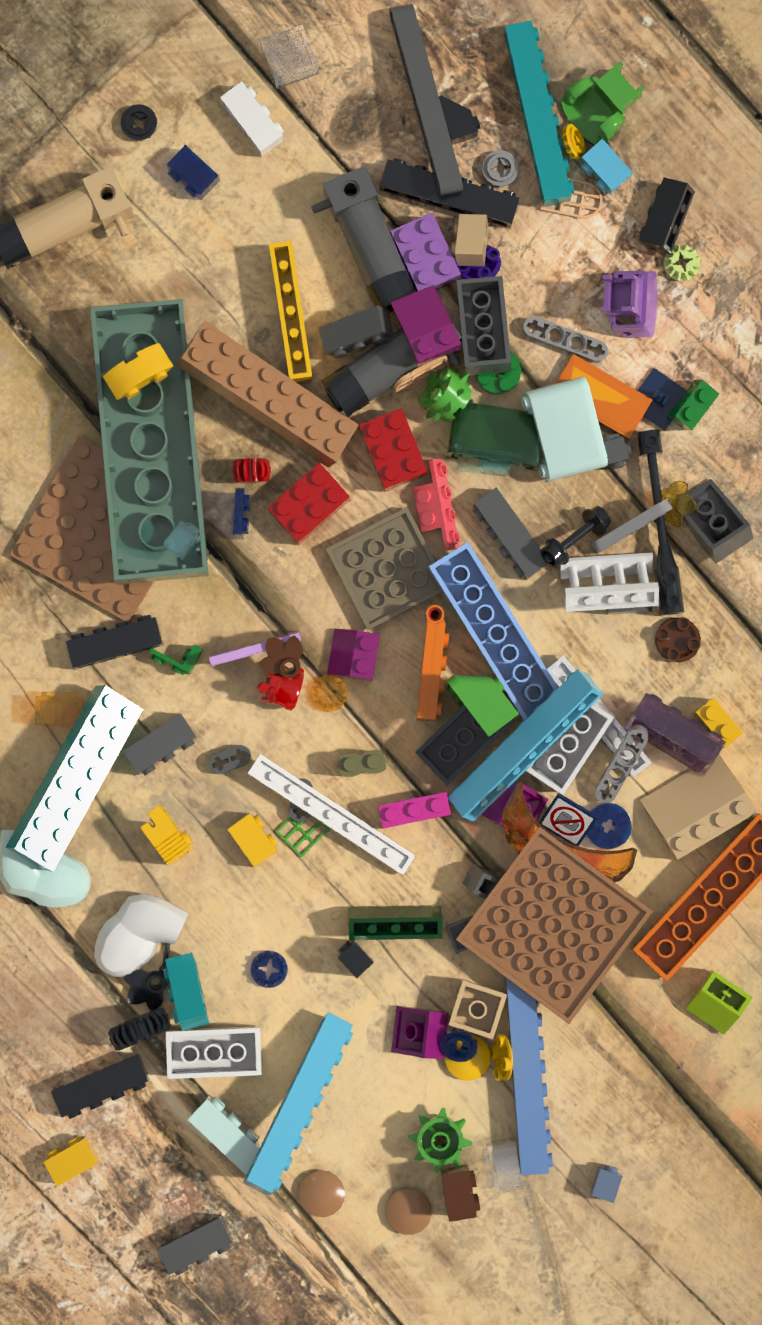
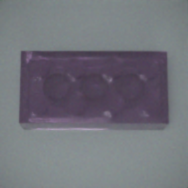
[624,693,726,776]

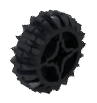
[108,1008,171,1051]

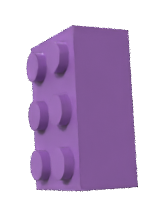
[390,212,461,292]

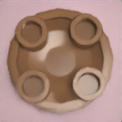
[299,1170,345,1217]
[386,1188,432,1235]

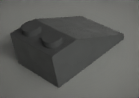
[673,479,753,564]

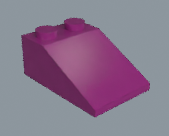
[391,285,461,367]

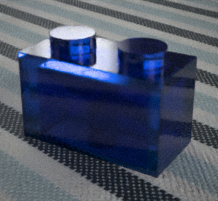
[166,145,220,200]

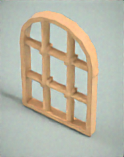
[540,178,602,219]
[393,355,448,393]

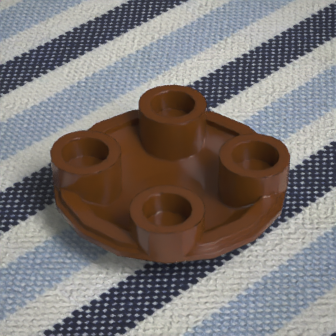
[655,617,701,663]

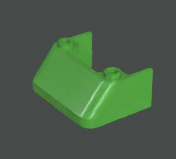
[444,675,519,737]

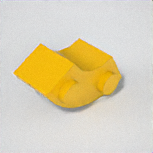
[103,343,173,400]

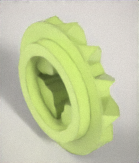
[664,245,700,281]

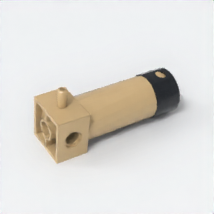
[0,166,134,270]

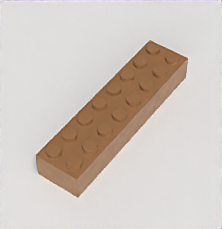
[175,321,359,468]

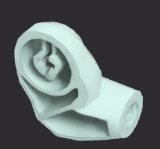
[0,830,91,908]

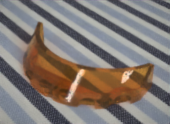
[502,781,637,882]

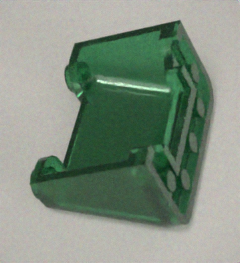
[446,399,541,471]

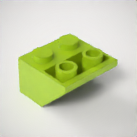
[685,970,753,1035]

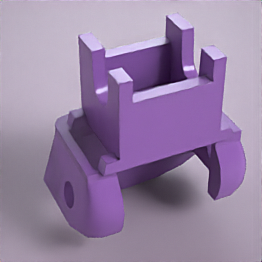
[601,271,658,338]

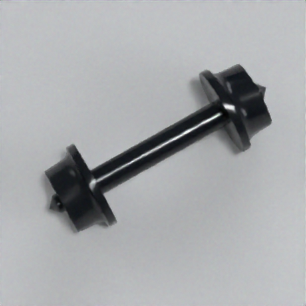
[540,506,611,568]

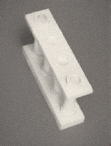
[560,553,659,612]

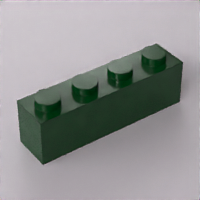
[348,906,442,940]

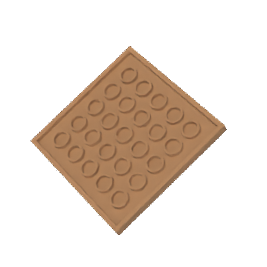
[9,436,154,624]
[456,827,653,1024]

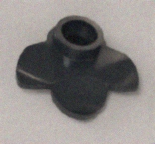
[124,969,167,1011]

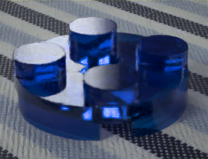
[586,803,632,849]

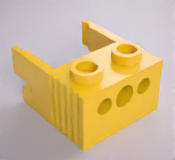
[140,805,193,865]

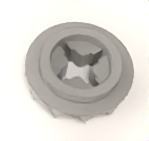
[482,150,519,187]

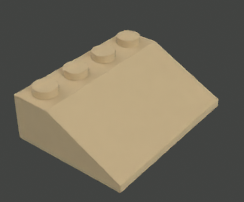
[639,753,757,860]

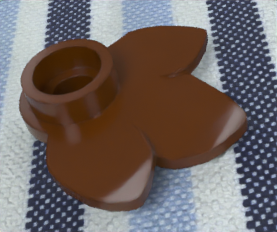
[259,635,303,678]

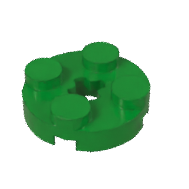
[476,352,521,395]

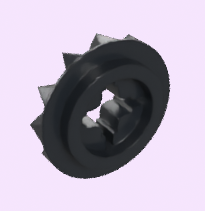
[121,104,157,141]

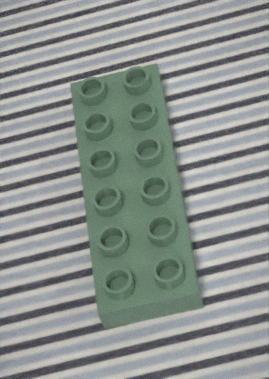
[90,299,209,585]

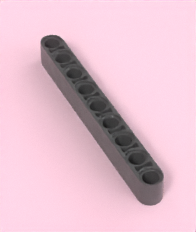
[389,4,463,196]

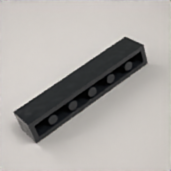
[380,158,519,229]

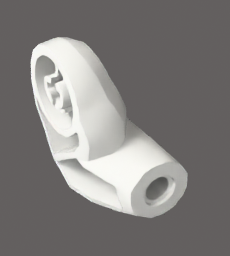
[94,893,189,977]

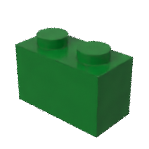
[667,379,720,430]

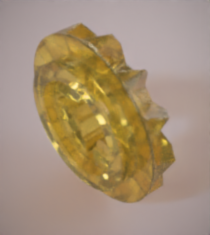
[311,675,348,712]

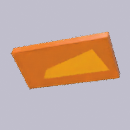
[556,354,653,440]

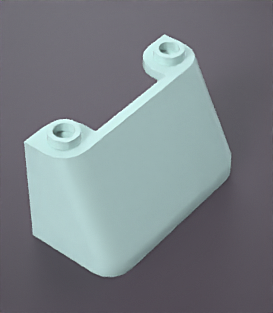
[521,377,608,482]

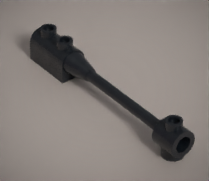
[637,430,685,616]

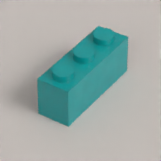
[163,952,210,1031]

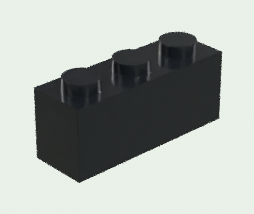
[639,177,695,255]

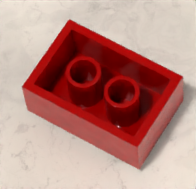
[359,408,428,492]
[268,462,350,545]

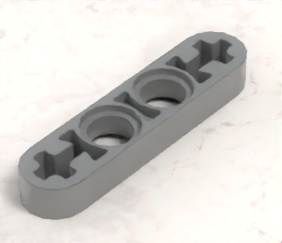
[523,316,608,363]
[591,499,673,554]
[595,725,648,803]

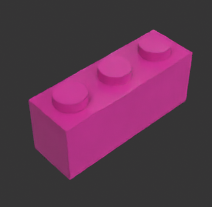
[378,792,451,829]

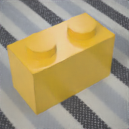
[693,697,743,749]
[227,813,278,867]
[43,1136,100,1186]

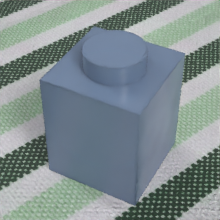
[590,1164,623,1203]

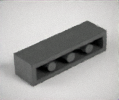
[473,487,548,580]

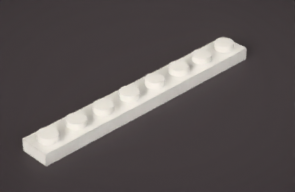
[247,754,415,875]

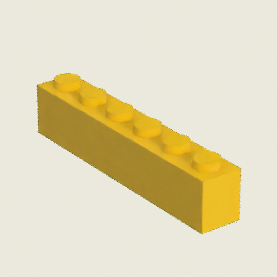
[269,241,313,383]

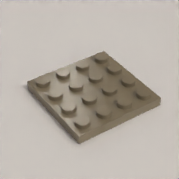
[325,507,442,631]

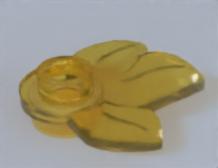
[661,481,697,527]

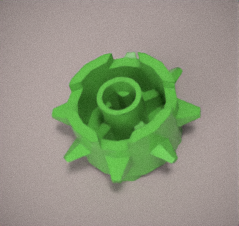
[418,368,472,423]
[408,1108,472,1173]

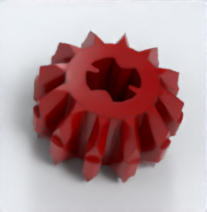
[232,458,271,483]

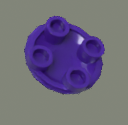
[456,244,501,279]

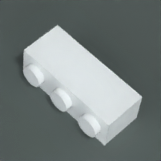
[220,81,284,157]

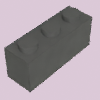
[319,305,394,359]
[122,713,197,776]
[157,1215,233,1276]

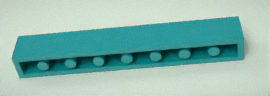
[504,20,574,207]

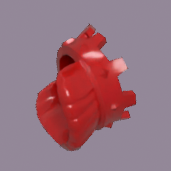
[257,666,304,711]

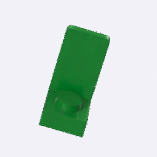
[148,645,203,676]

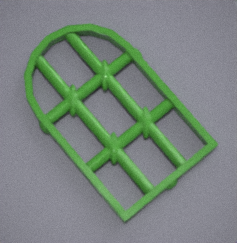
[275,808,330,857]

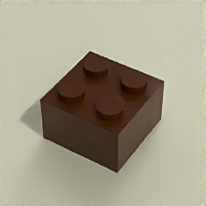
[440,1165,480,1222]

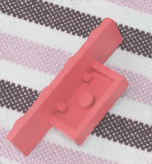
[413,459,460,550]

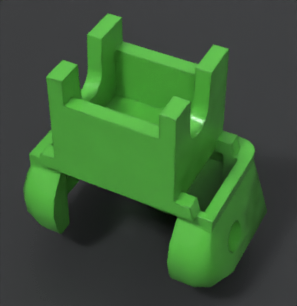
[561,61,644,146]

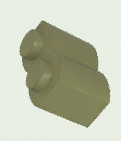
[338,750,386,777]

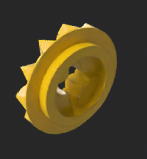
[561,124,585,161]

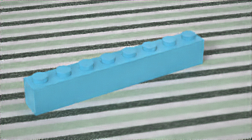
[448,669,604,822]
[243,1012,353,1196]

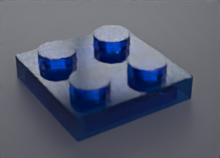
[233,488,251,540]

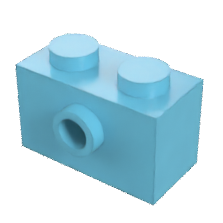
[580,139,633,195]

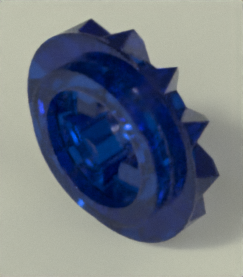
[251,951,288,988]
[440,1029,477,1062]

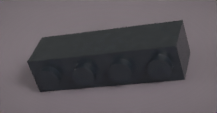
[66,615,164,670]
[51,1054,150,1119]

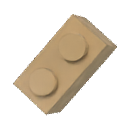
[452,214,489,266]

